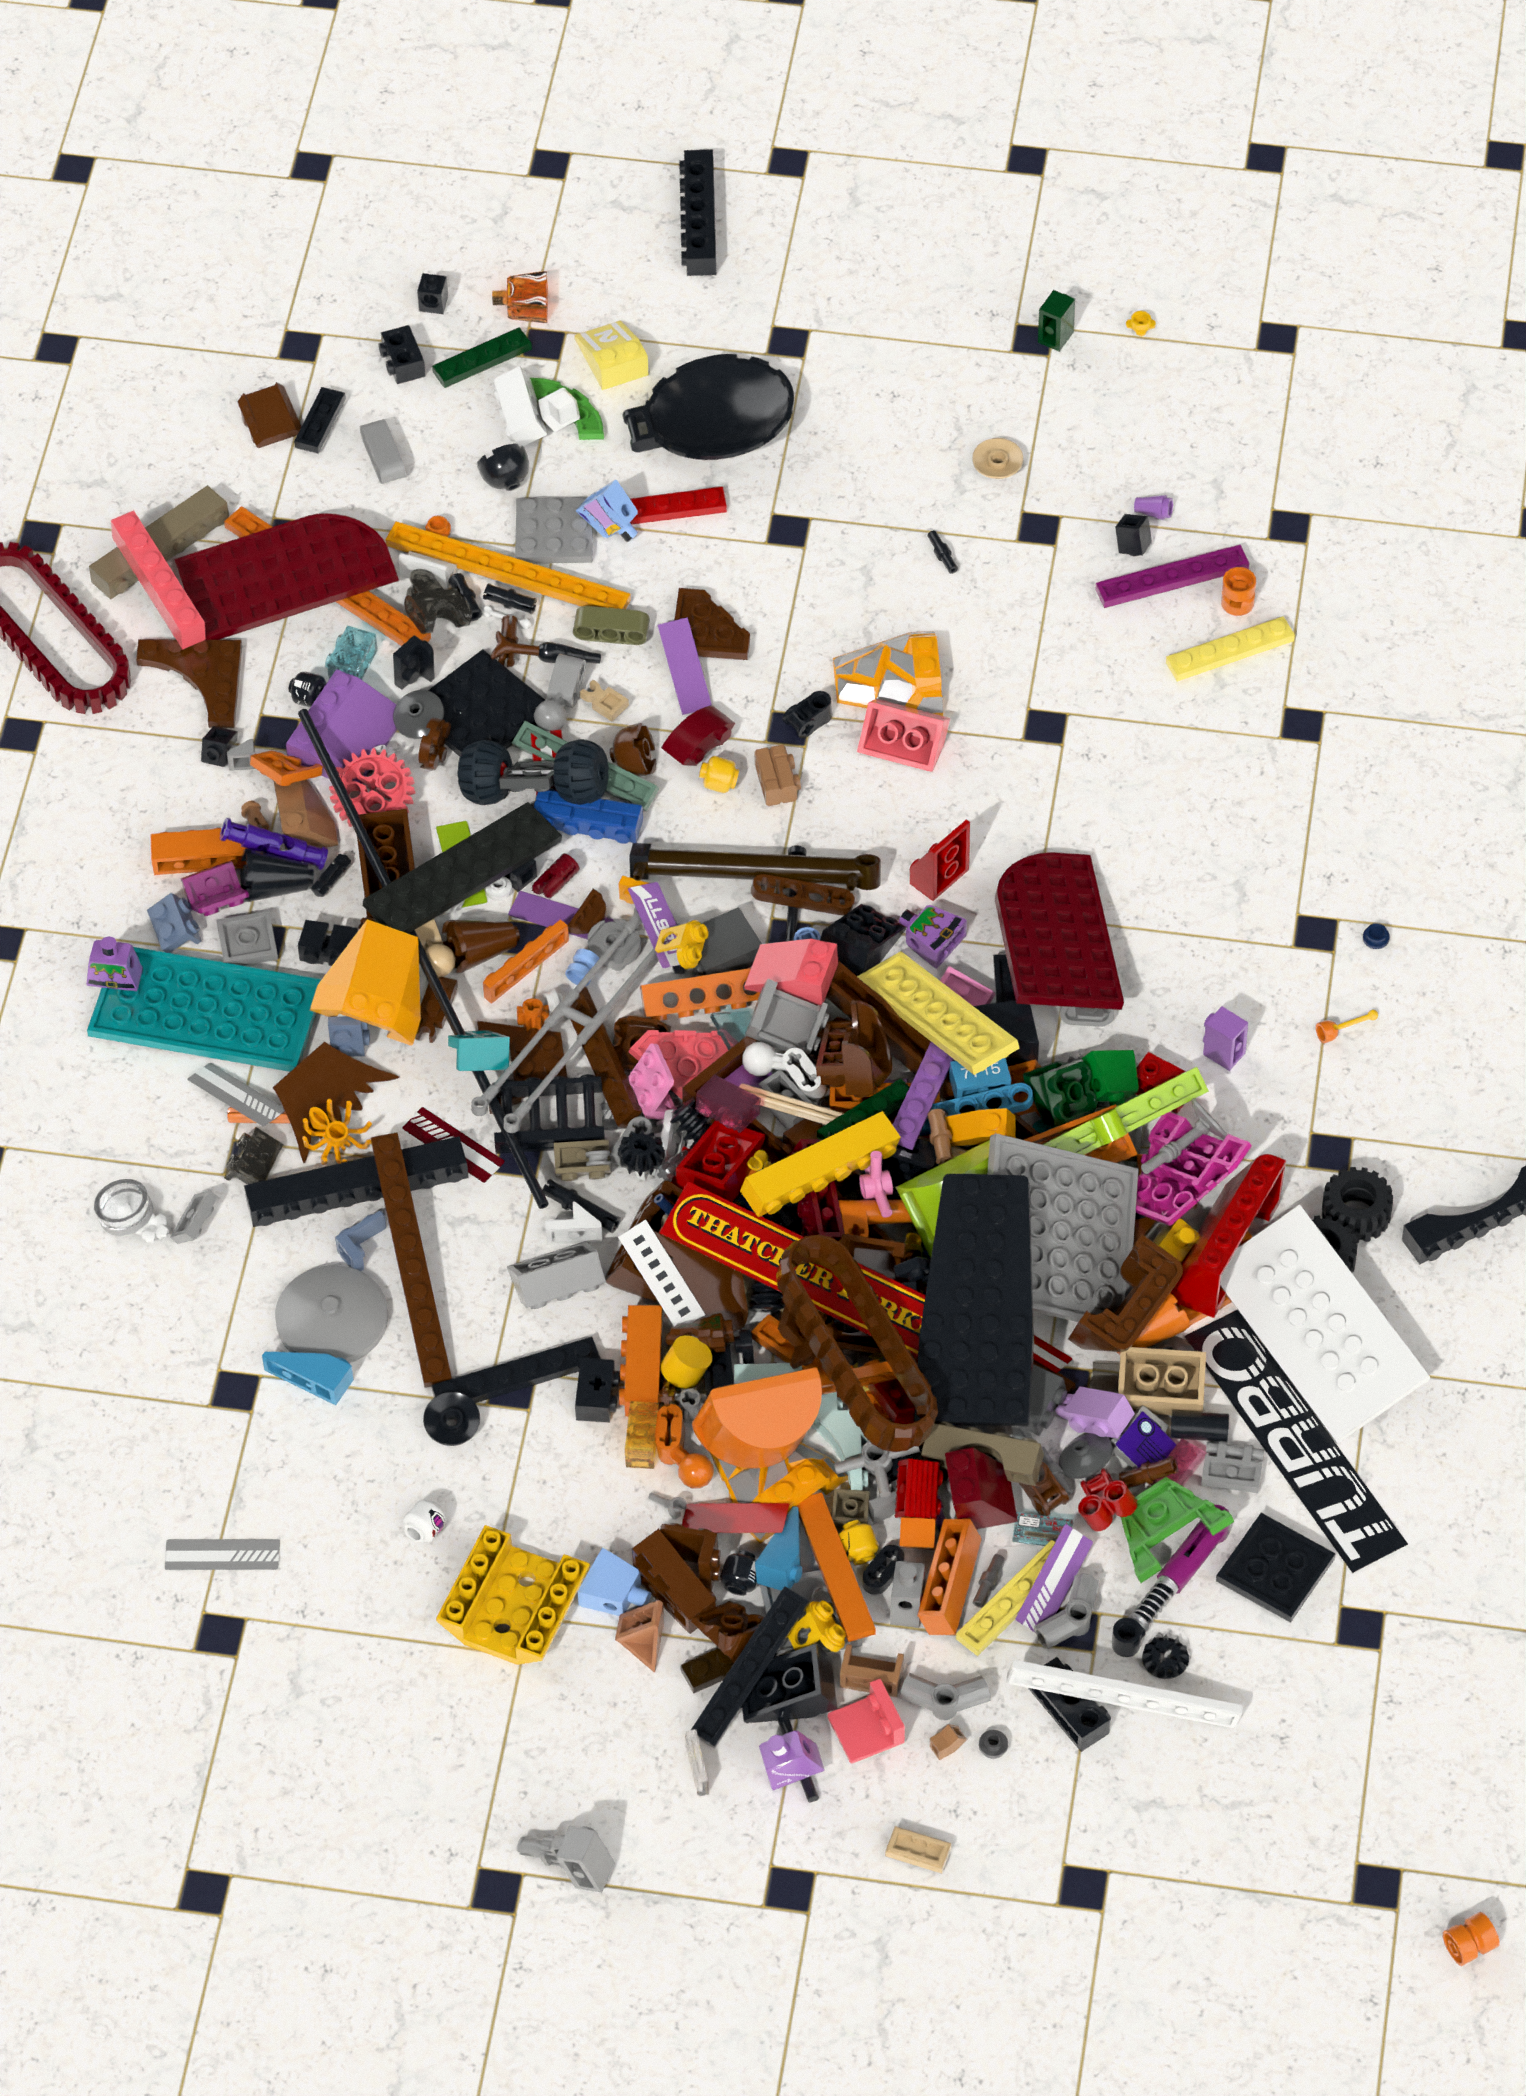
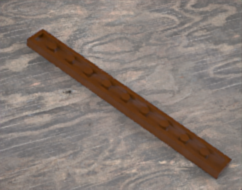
[371,1132,452,1388]

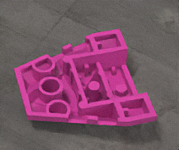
[1136,1112,1252,1226]

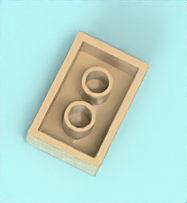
[1118,1347,1206,1415]

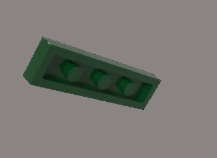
[432,327,532,388]
[816,1078,910,1139]

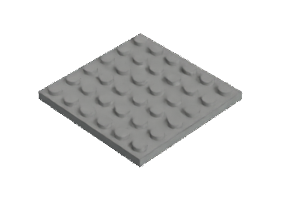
[987,1134,1138,1322]

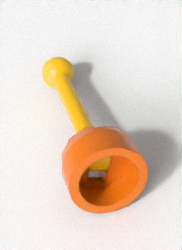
[1316,1010,1378,1044]

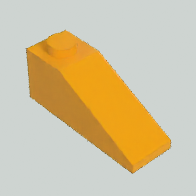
[945,1108,1016,1146]

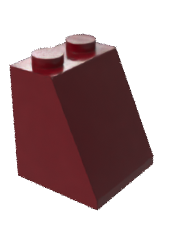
[945,1448,1018,1529]

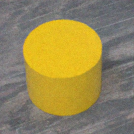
[660,1335,712,1389]

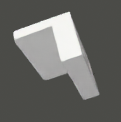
[398,551,457,590]

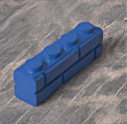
[534,790,643,844]

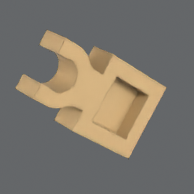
[580,680,629,722]

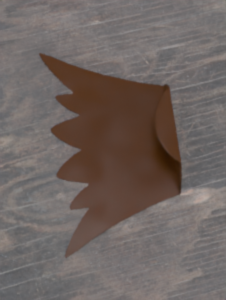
[273,1041,400,1163]
[653,1231,748,1332]

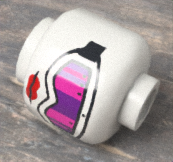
[403,1500,446,1543]

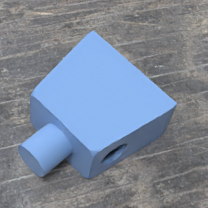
[577,1548,651,1616]

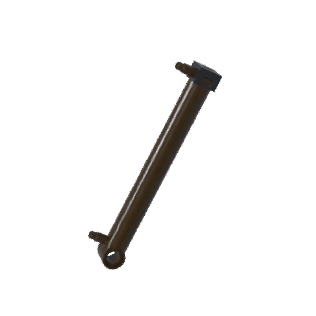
[629,843,881,891]

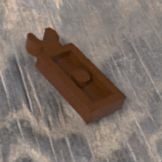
[416,977,458,1043]

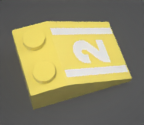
[574,321,649,390]

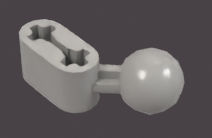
[534,654,586,731]

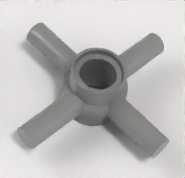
[834,1439,920,1497]

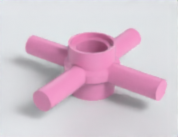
[859,1151,893,1217]

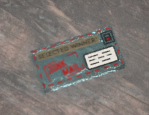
[1012,1512,1074,1546]

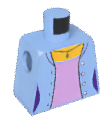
[576,479,638,542]

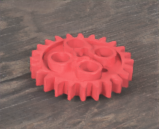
[329,748,415,827]

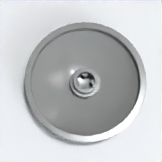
[275,1265,388,1363]

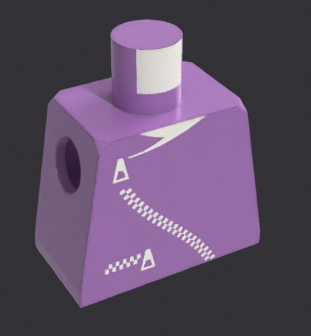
[759,1731,825,1791]

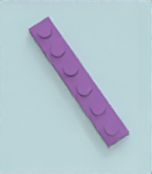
[893,1042,954,1150]

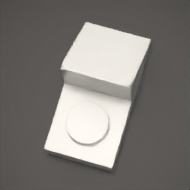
[546,1202,602,1245]

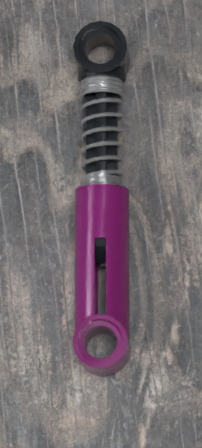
[1112,1505,1230,1657]

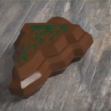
[666,1313,735,1352]

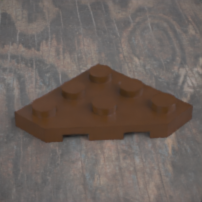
[674,588,750,660]

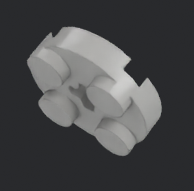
[588,918,641,971]

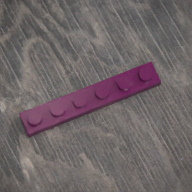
[1095,544,1250,608]

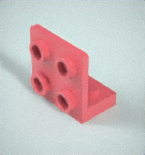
[828,1679,905,1763]

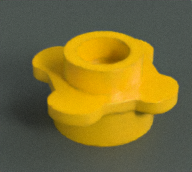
[1126,311,1156,336]

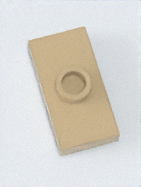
[885,1826,951,1874]

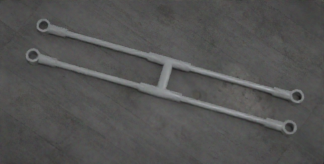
[471,907,681,1133]

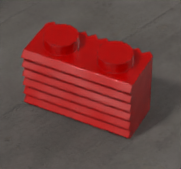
[894,1459,943,1520]

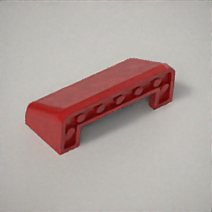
[1170,1154,1286,1318]

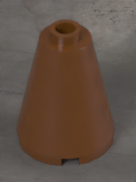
[442,920,520,974]

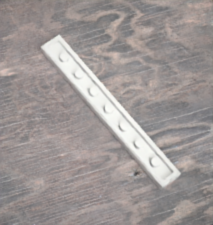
[1006,1659,1243,1728]

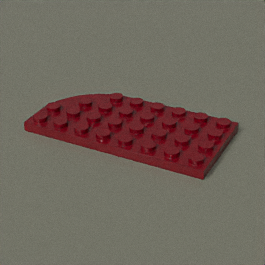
[174,513,399,641]
[995,852,1124,1010]

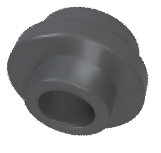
[979,1730,1008,1759]

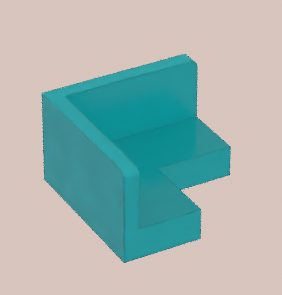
[448,1030,510,1071]

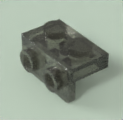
[224,1127,284,1185]

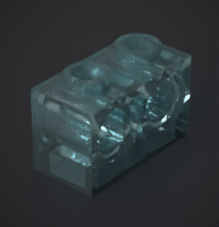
[325,625,378,680]

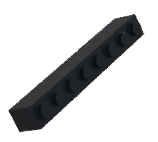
[244,1136,469,1227]

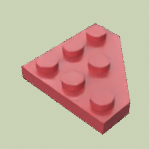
[628,1030,737,1099]

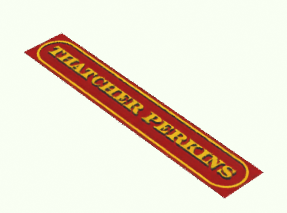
[659,1181,926,1358]

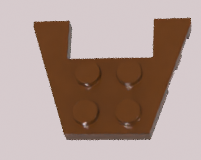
[477,1021,567,1114]

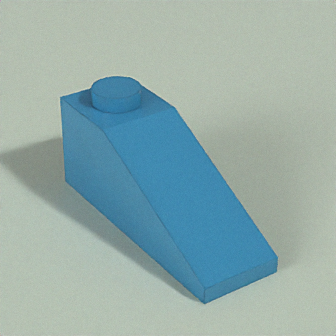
[262,1352,354,1405]
[755,1506,803,1591]

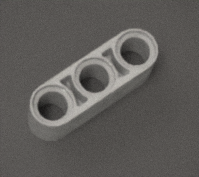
[360,419,406,484]

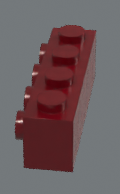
[788,1139,845,1241]

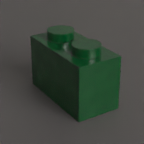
[1038,290,1075,352]

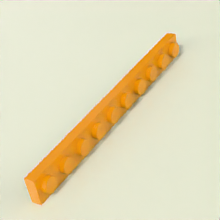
[385,521,631,609]

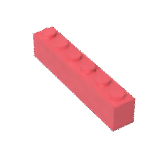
[111,510,206,650]

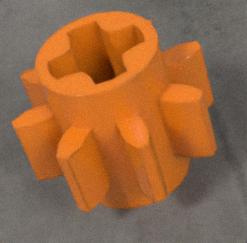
[517,998,549,1031]

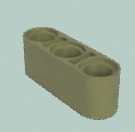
[572,606,650,645]

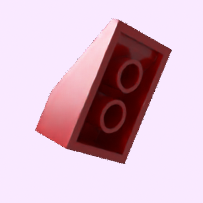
[909,819,970,901]
[676,1119,765,1202]

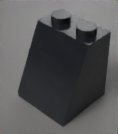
[974,1000,1039,1067]

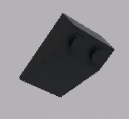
[742,1644,837,1723]

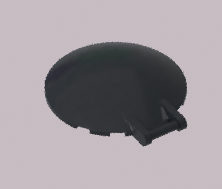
[622,354,795,460]

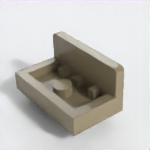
[554,1140,611,1181]

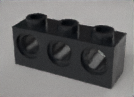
[1028,1657,1111,1752]

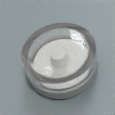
[94,1179,153,1236]

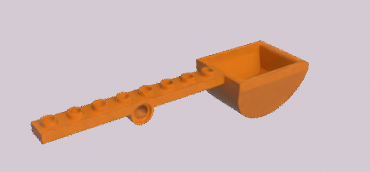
[692,1356,918,1468]

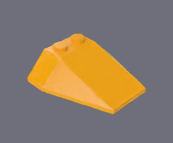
[310,919,421,1046]

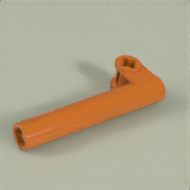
[838,1199,913,1237]

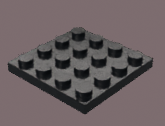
[412,649,545,756]

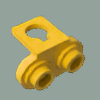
[655,920,708,969]
[788,1600,846,1652]

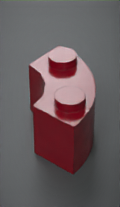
[661,706,735,766]

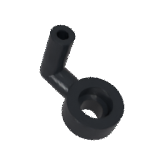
[734,1329,777,1364]

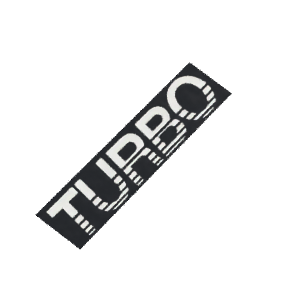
[1184,1310,1408,1573]

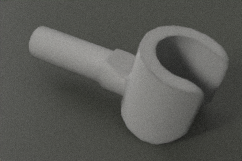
[648,1492,687,1518]

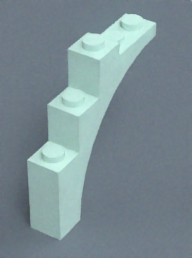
[734,1363,868,1490]

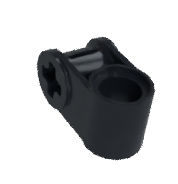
[782,691,832,739]

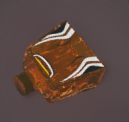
[492,271,548,323]

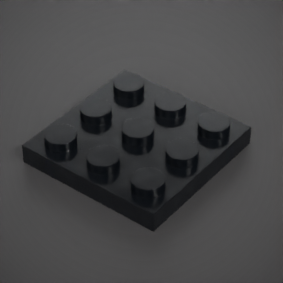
[1216,1512,1336,1623]

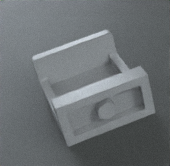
[745,979,829,1056]

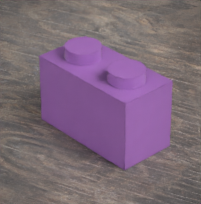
[1203,1006,1248,1071]

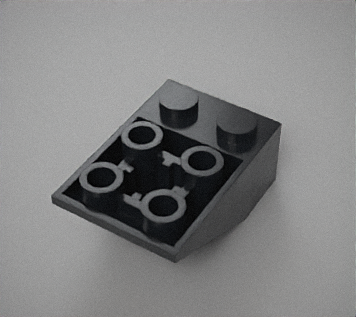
[820,903,906,976]

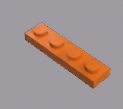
[483,919,569,1004]

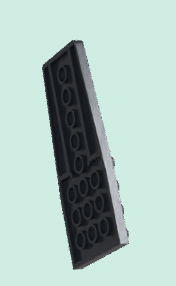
[914,1174,1034,1426]

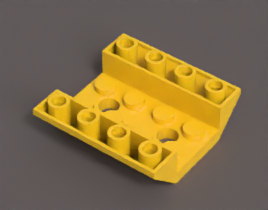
[436,1525,590,1665]

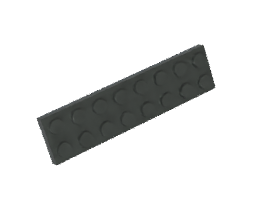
[363,802,562,934]

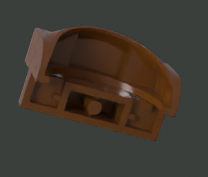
[816,1000,892,1098]

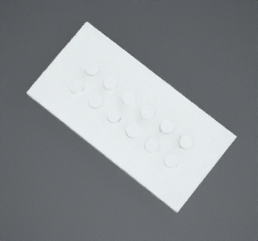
[1220,1204,1430,1444]

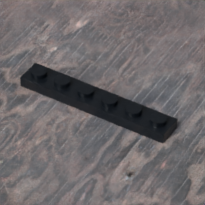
[431,1337,601,1403]
[690,1586,809,1749]

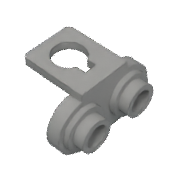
[1060,1006,1114,1027]

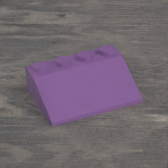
[286,669,397,784]

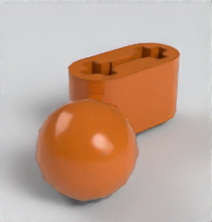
[655,1404,714,1489]

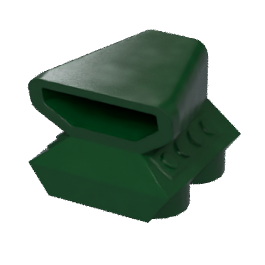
[1023,1059,1098,1126]

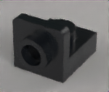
[201,726,238,767]

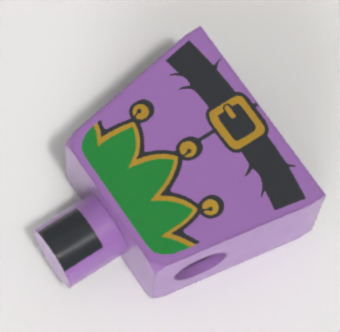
[899,905,967,969]
[86,936,143,991]

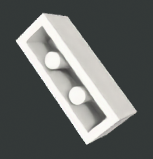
[494,366,547,448]

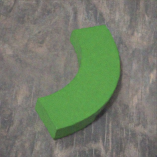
[530,378,604,440]

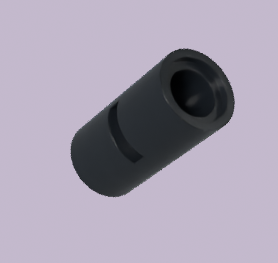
[1170,1410,1229,1442]

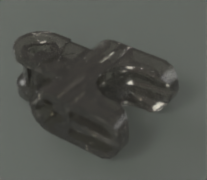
[404,569,472,634]

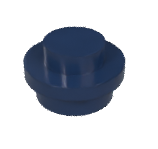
[1363,923,1390,949]

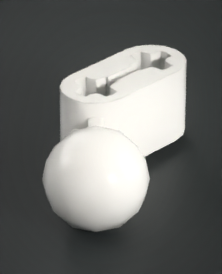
[742,1042,826,1101]

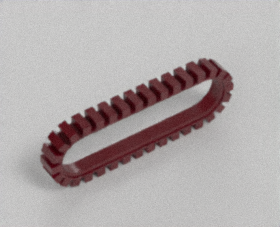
[0,542,131,714]

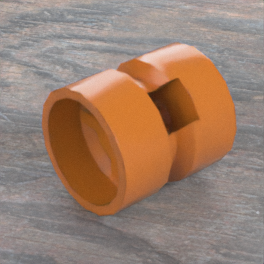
[1221,567,1256,616]
[1443,1912,1500,1966]

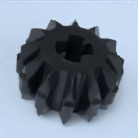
[618,1129,665,1177]

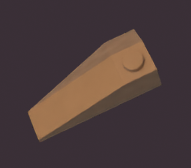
[274,779,338,851]

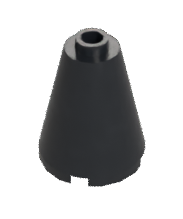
[240,849,314,902]

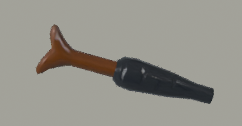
[491,631,601,664]

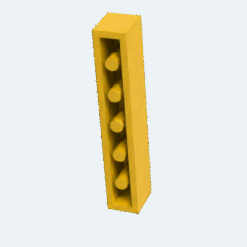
[740,1111,901,1217]

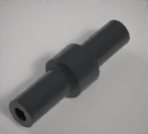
[927,530,958,574]

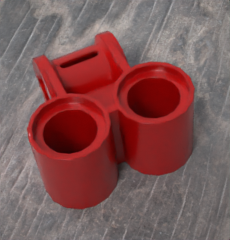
[1078,1468,1138,1531]

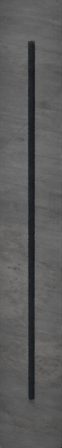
[298,709,549,1209]

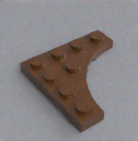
[136,639,242,728]

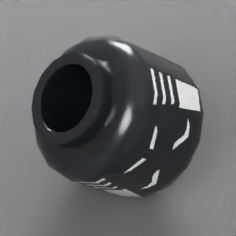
[288,671,327,707]
[720,1550,757,1596]

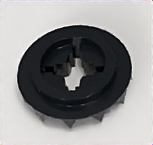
[1142,1635,1189,1679]

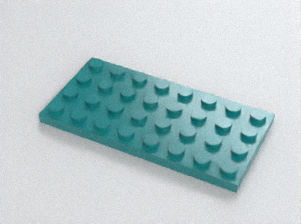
[87,947,322,1072]

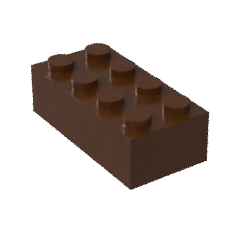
[357,809,415,918]

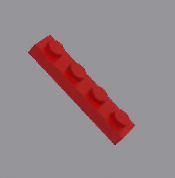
[630,486,727,525]

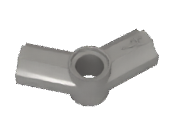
[1034,1573,1099,1649]
[900,1673,991,1720]

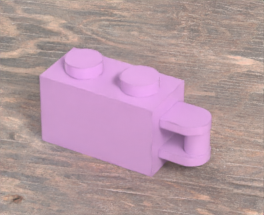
[1055,1386,1135,1439]

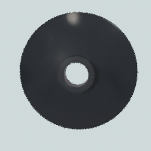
[423,1392,480,1446]

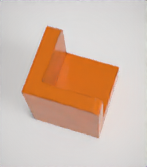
[899,1517,935,1550]

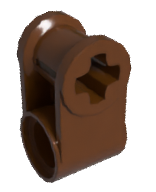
[1019,1462,1069,1518]

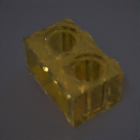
[625,1401,659,1469]

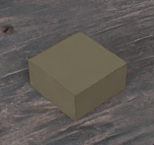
[832,1489,870,1530]

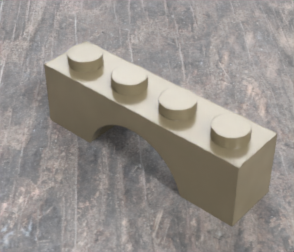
[921,1422,1044,1486]

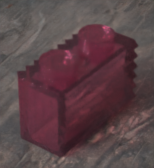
[695,1074,761,1133]

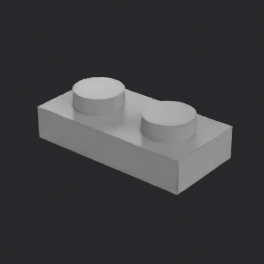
[170,1190,218,1244]

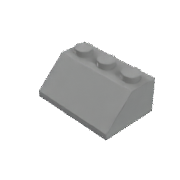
[507,1241,606,1309]

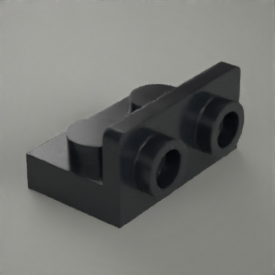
[393,635,435,690]

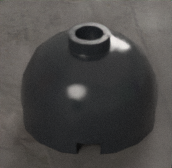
[477,443,529,491]

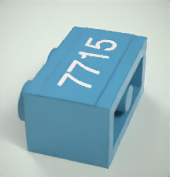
[949,1058,1011,1099]

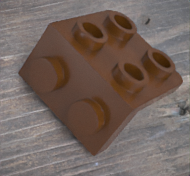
[660,1523,722,1591]

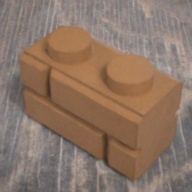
[754,745,801,806]

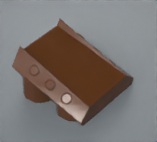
[237,382,302,448]
[612,1015,672,1072]
[691,1601,764,1663]

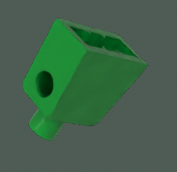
[1079,1050,1139,1106]

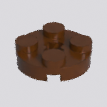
[418,717,451,771]

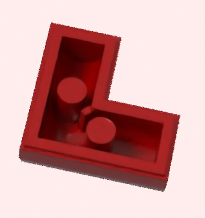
[868,1379,915,1424]

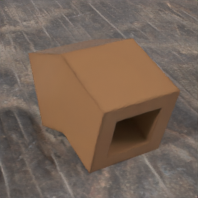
[930,1724,967,1761]

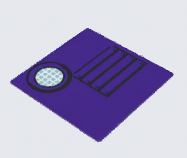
[1115,1411,1177,1467]

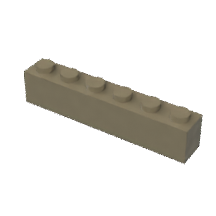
[89,485,229,600]

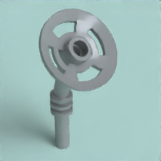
[1141,1098,1228,1174]

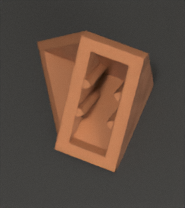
[615,1600,664,1673]

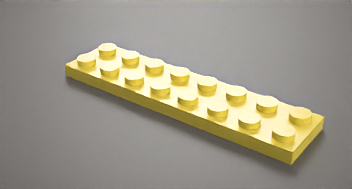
[857,951,1019,1075]

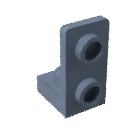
[335,1210,386,1271]

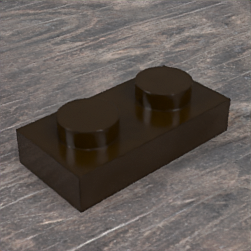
[680,1648,734,1694]

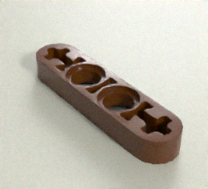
[750,874,855,915]

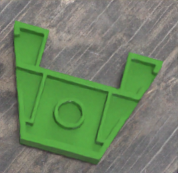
[1121,1477,1234,1583]

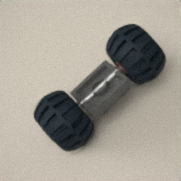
[457,739,609,805]

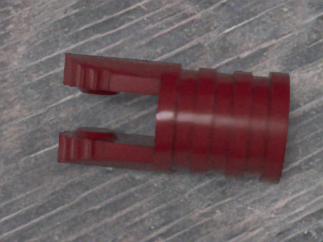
[531,853,580,898]

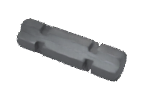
[657,1150,689,1181]

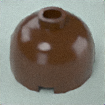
[610,723,656,776]

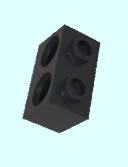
[378,325,426,384]

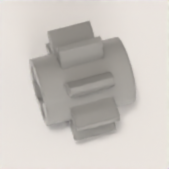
[673,1387,706,1423]

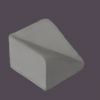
[227,739,255,771]

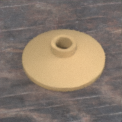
[972,438,1023,479]

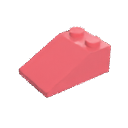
[744,939,838,1005]

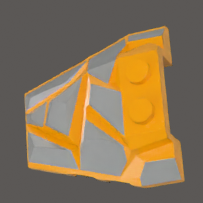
[833,631,943,716]
[709,1442,848,1544]

